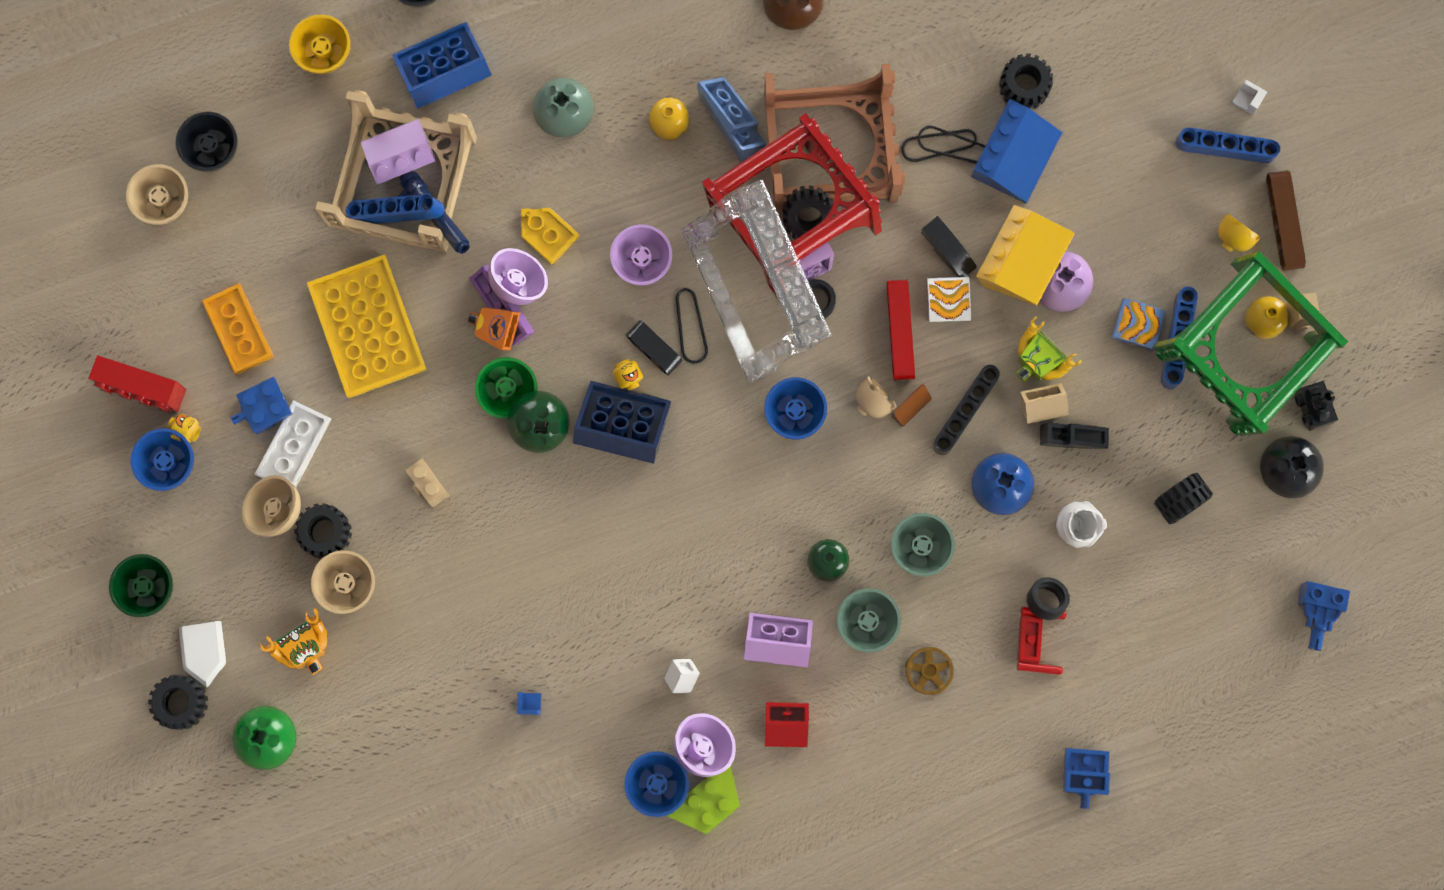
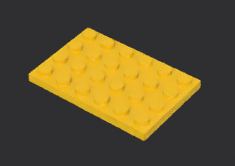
[307,254,427,399]

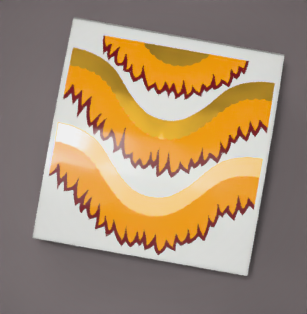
[927,277,971,322]

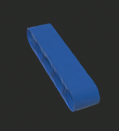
[1176,128,1281,163]
[346,194,444,224]
[1161,286,1198,389]

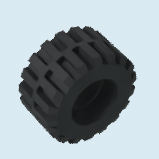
[999,53,1053,109]
[783,185,834,239]
[1154,473,1213,524]
[294,503,352,558]
[148,675,208,730]

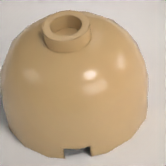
[856,376,897,418]

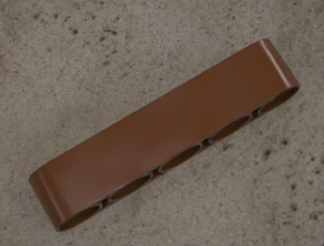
[1266,170,1306,271]

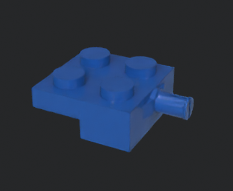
[230,376,293,434]
[1063,748,1110,809]

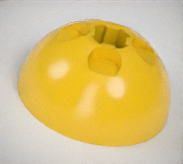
[289,15,351,75]

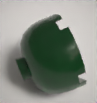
[807,539,850,582]

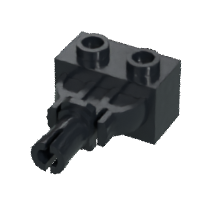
[1294,380,1338,431]

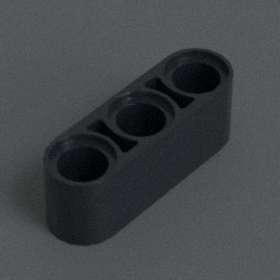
[625,320,683,376]

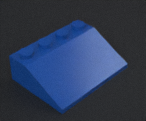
[392,22,492,109]
[971,99,1063,204]

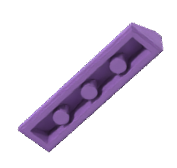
[469,265,534,346]

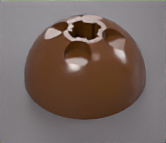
[763,0,823,30]

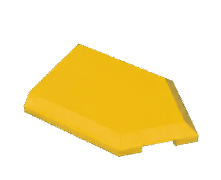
[521,208,580,265]

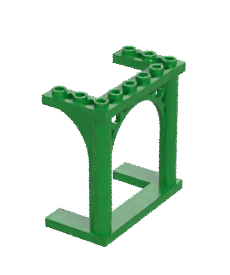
[1152,251,1349,436]

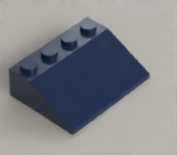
[573,381,671,464]

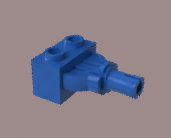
[1297,581,1350,651]

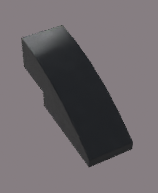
[921,216,977,277]
[1040,422,1109,449]

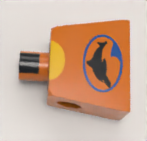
[468,307,521,350]

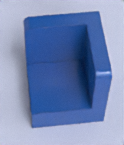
[517,692,542,715]

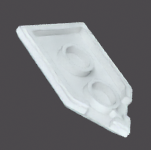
[179,621,226,688]

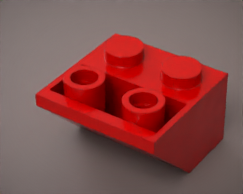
[765,702,809,748]

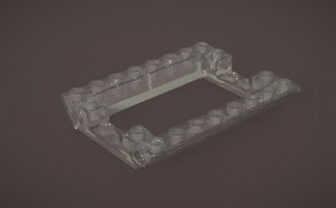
[681,180,832,385]

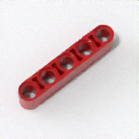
[887,279,915,381]

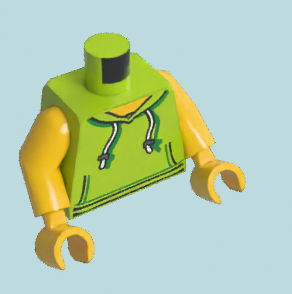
[1016,316,1082,382]

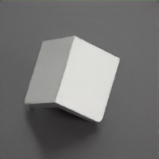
[1232,80,1267,115]
[664,659,700,693]

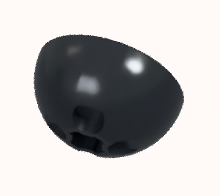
[176,112,238,172]
[1260,436,1324,498]

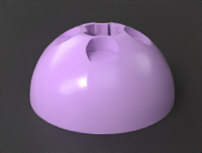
[610,225,672,286]
[488,248,548,305]
[1040,251,1094,312]
[673,714,736,777]

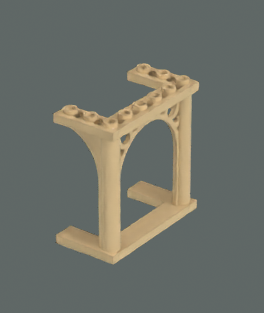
[315,90,477,253]

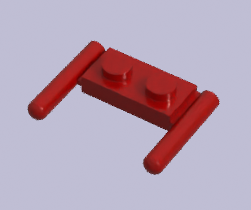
[1017,606,1067,675]

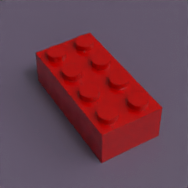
[88,355,187,413]

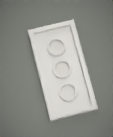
[254,400,332,487]

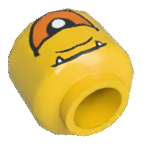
[612,359,643,391]
[167,413,201,443]

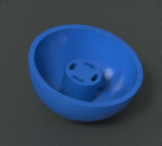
[764,377,827,440]
[130,428,194,491]
[971,453,1034,515]
[624,751,689,817]

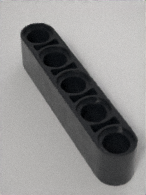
[933,365,1000,455]

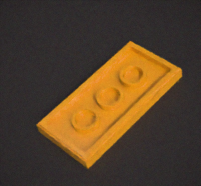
[201,283,274,375]

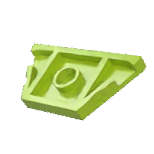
[666,765,740,834]

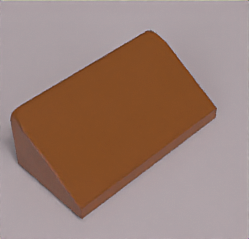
[892,384,932,427]

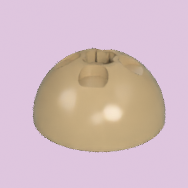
[126,164,189,225]
[242,475,301,537]
[311,550,375,614]

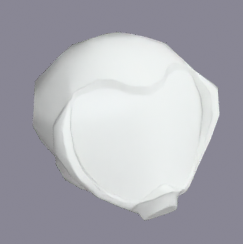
[1056,501,1107,548]

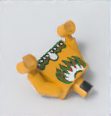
[259,608,327,675]

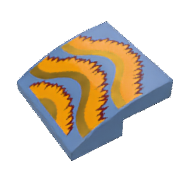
[1112,298,1166,351]

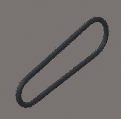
[917,125,986,164]
[901,129,977,162]
[676,288,708,364]

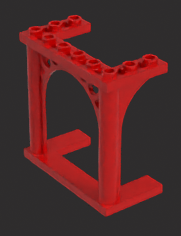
[702,113,882,300]

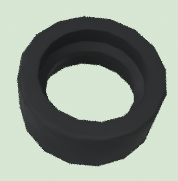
[796,279,836,321]
[1026,577,1070,620]

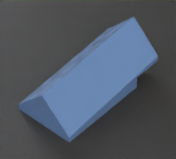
[697,77,767,162]

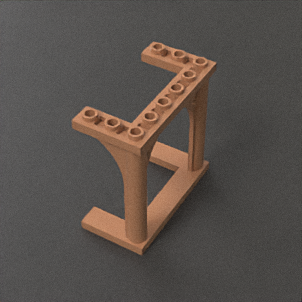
[764,63,905,212]

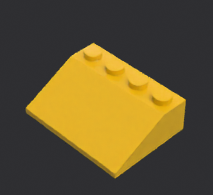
[976,205,1074,306]

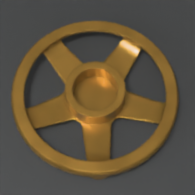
[906,647,954,695]

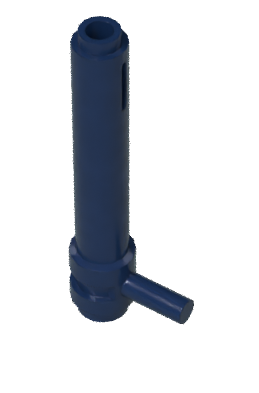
[397,170,470,254]

